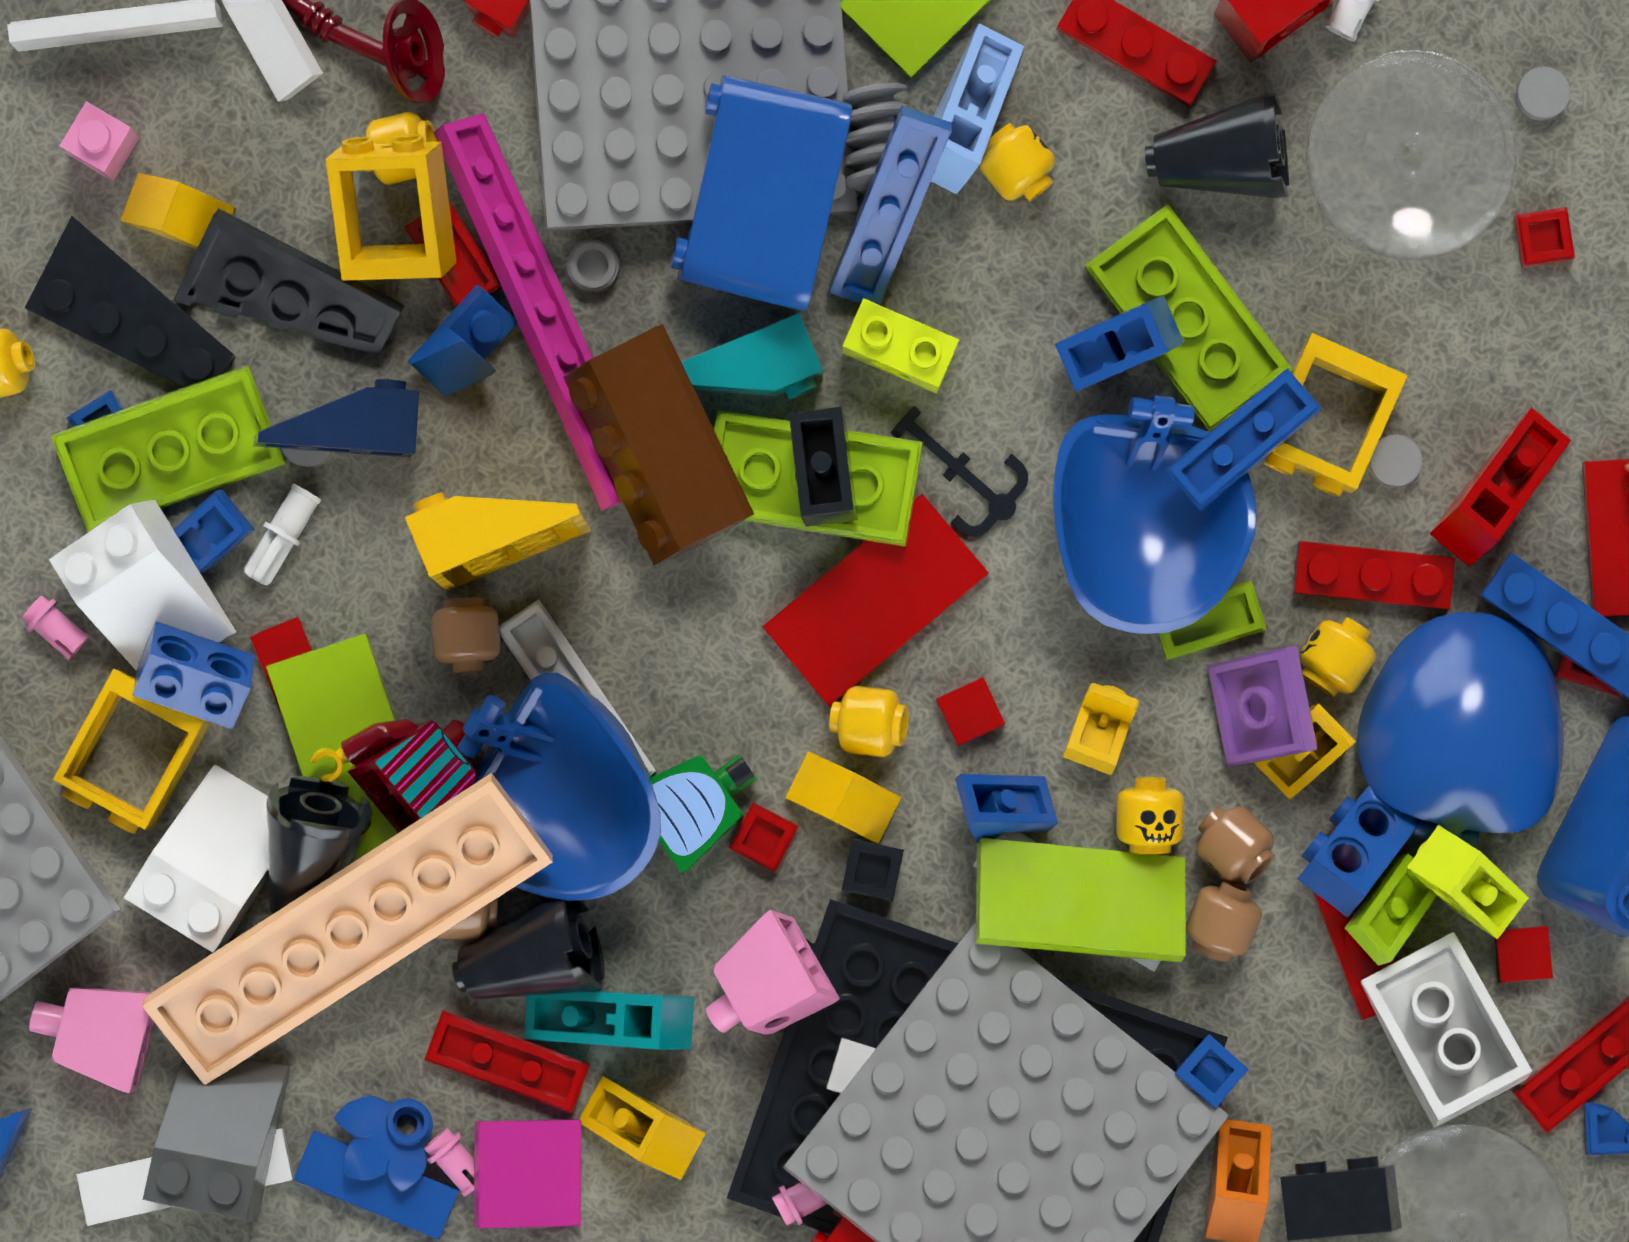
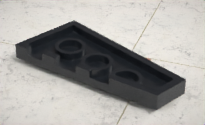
[173,208,405,355]
[25,216,235,388]

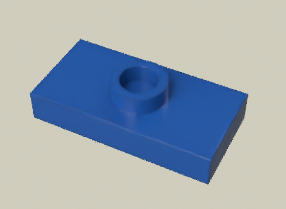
[173,489,255,577]

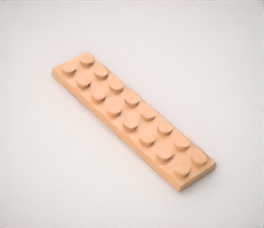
[142,773,553,1085]

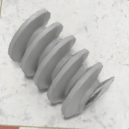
[842,83,909,194]

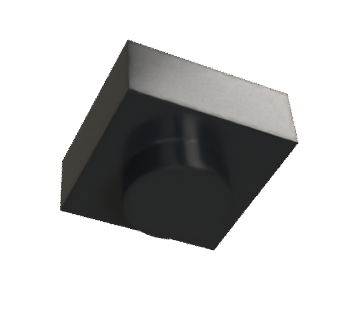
[842,839,904,901]

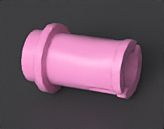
[21,596,90,661]
[424,1128,474,1197]
[772,1182,827,1226]

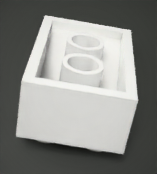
[49,499,236,671]
[124,764,269,953]
[1361,932,1532,1128]

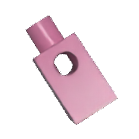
[706,910,840,1035]
[29,987,154,1093]

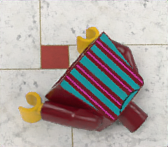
[310,719,476,833]

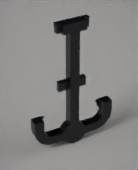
[890,406,1028,537]

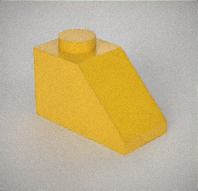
[579,1075,706,1180]

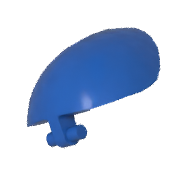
[1053,395,1257,634]
[1357,612,1564,848]
[458,672,661,901]

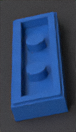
[1166,368,1321,512]
[293,1130,460,1240]

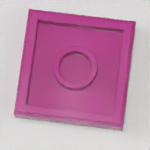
[474,1119,581,1229]

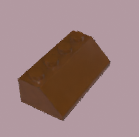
[563,324,754,565]

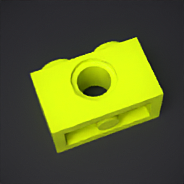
[842,298,959,394]
[1407,825,1529,940]

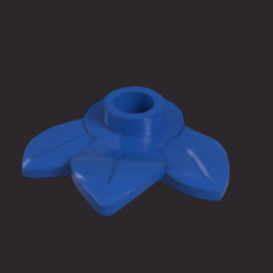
[334,1096,433,1192]

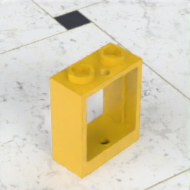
[325,135,457,281]
[1264,333,1408,497]
[53,669,211,834]

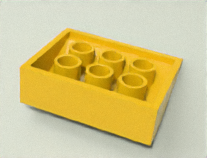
[405,492,591,591]

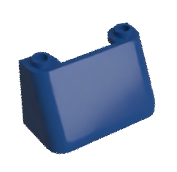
[670,74,852,311]
[1537,713,1629,938]

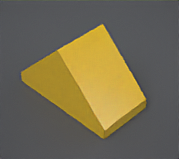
[120,173,236,249]
[1254,703,1356,800]
[785,751,902,844]

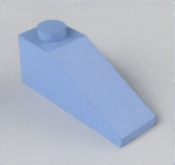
[931,23,1025,194]

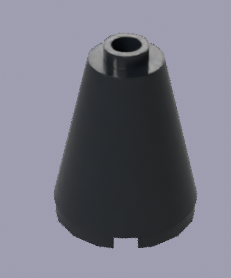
[1145,93,1289,198]
[266,776,373,914]
[452,897,605,999]

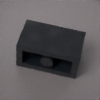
[789,407,858,527]
[1280,1156,1402,1241]

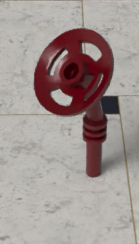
[282,0,445,104]

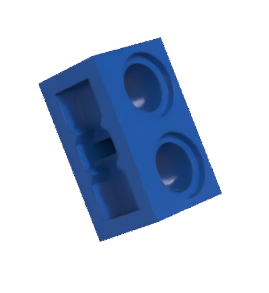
[1055,295,1184,392]
[132,621,255,729]
[1297,786,1419,917]

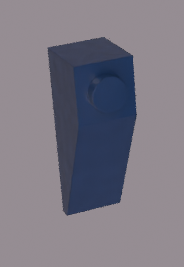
[253,379,419,457]

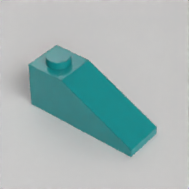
[681,313,823,400]
[524,990,694,1050]

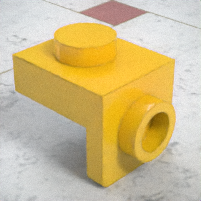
[1062,683,1139,775]

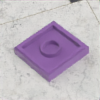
[1207,646,1318,768]

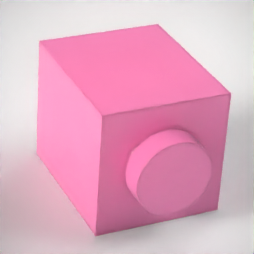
[59,101,140,182]

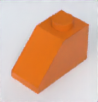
[1205,1119,1272,1242]

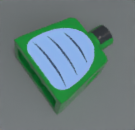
[651,754,758,874]

